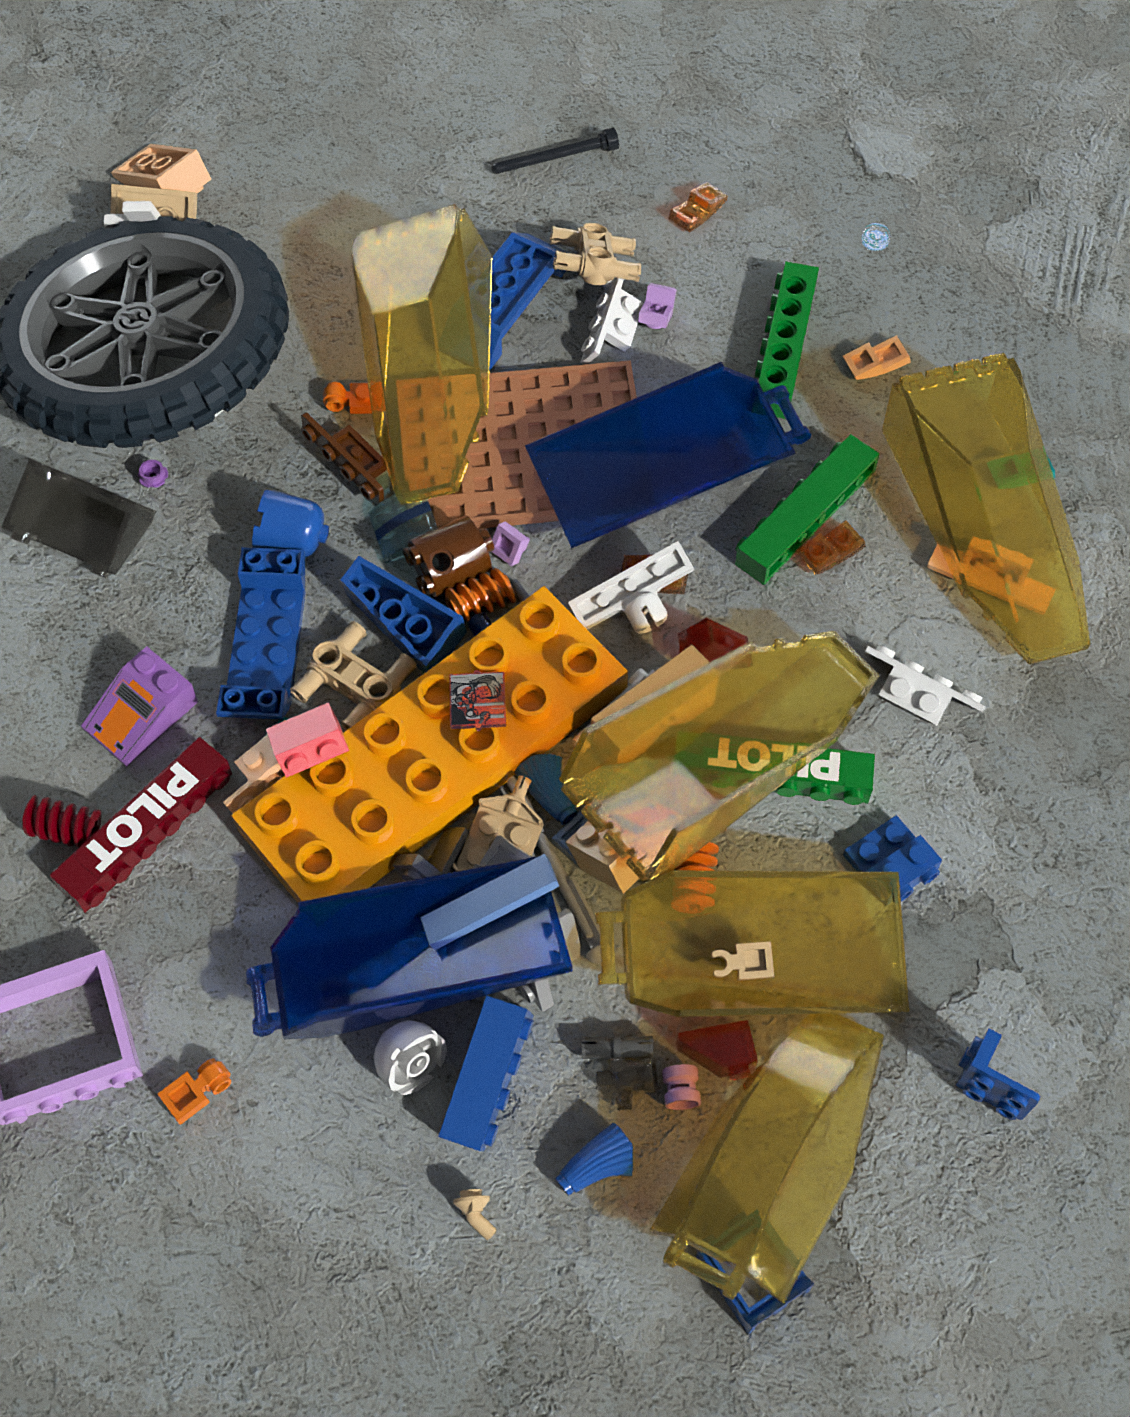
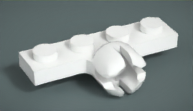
[568,541,694,634]

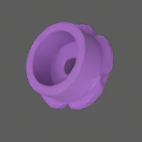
[138,460,168,488]

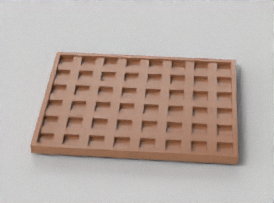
[397,360,655,535]

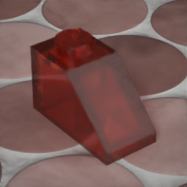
[678,618,752,669]
[676,1020,758,1080]

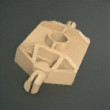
[453,775,544,881]

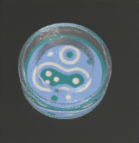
[861,223,891,251]

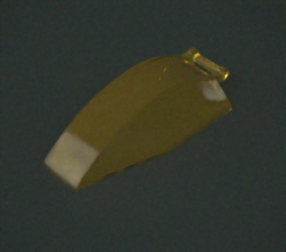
[650,1006,884,1303]

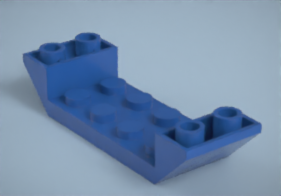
[437,232,569,374]
[216,547,305,720]

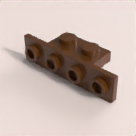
[301,412,388,508]

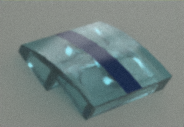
[368,482,438,564]

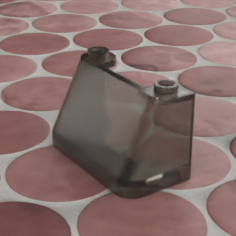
[1,458,157,578]

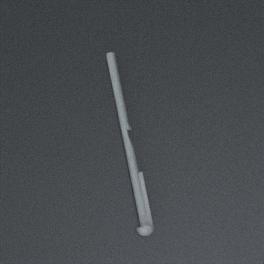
[506,775,612,964]

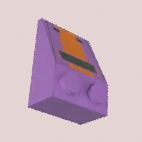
[81,646,198,767]

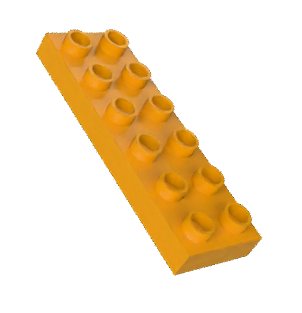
[231,586,628,927]

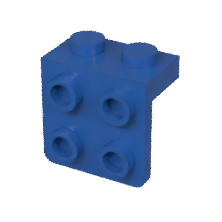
[955,1028,1040,1120]

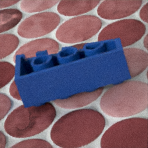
[341,556,467,674]

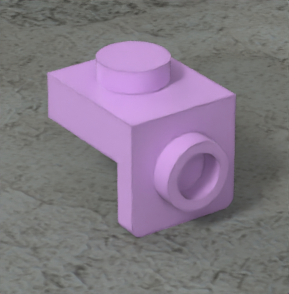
[638,283,676,329]

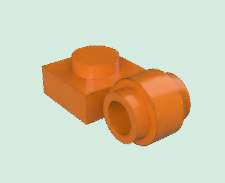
[323,382,380,414]
[157,1058,232,1125]

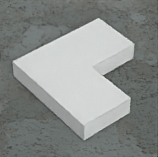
[104,201,162,229]

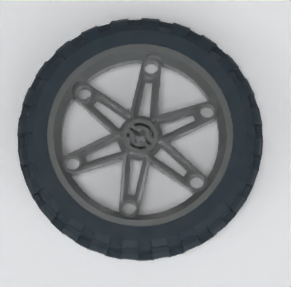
[0,216,289,448]

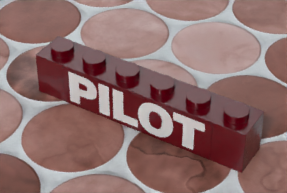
[49,737,233,913]

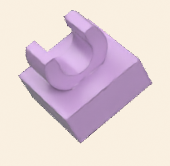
[491,521,530,566]

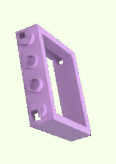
[0,950,143,1125]

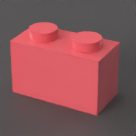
[266,702,349,778]

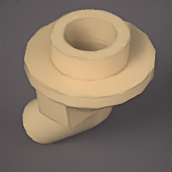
[453,1189,497,1240]

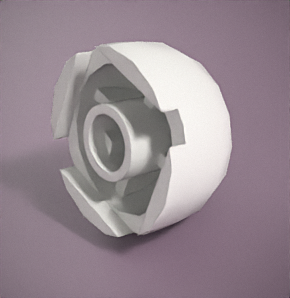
[373,1020,447,1095]

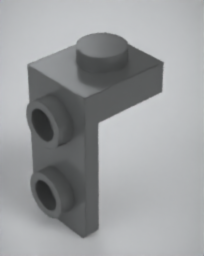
[392,827,469,888]

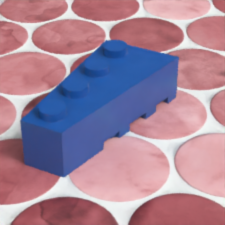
[438,995,534,1152]

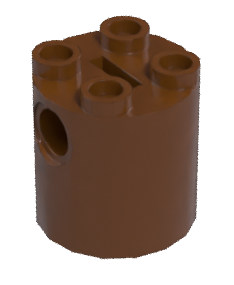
[403,515,494,598]

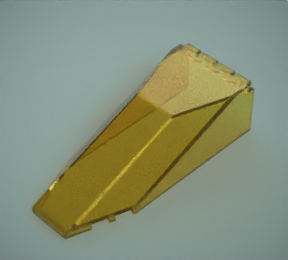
[351,204,492,505]
[882,352,1090,664]
[559,631,880,883]

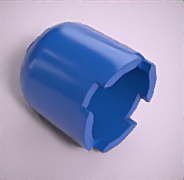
[252,490,329,558]

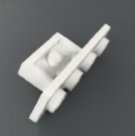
[580,278,644,365]
[865,644,986,725]

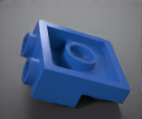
[843,815,942,907]

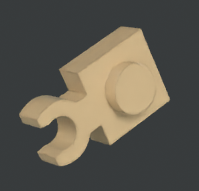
[710,941,775,981]

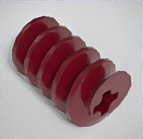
[22,795,102,848]

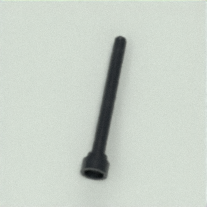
[491,127,619,174]

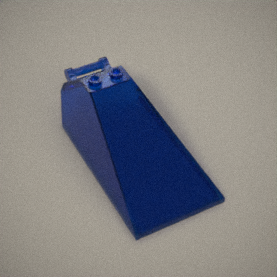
[525,361,811,549]
[246,856,573,1040]

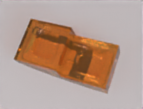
[668,182,728,232]

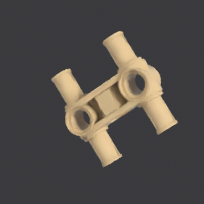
[550,223,641,285]
[290,621,417,731]

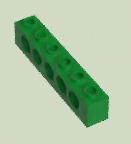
[749,261,819,419]

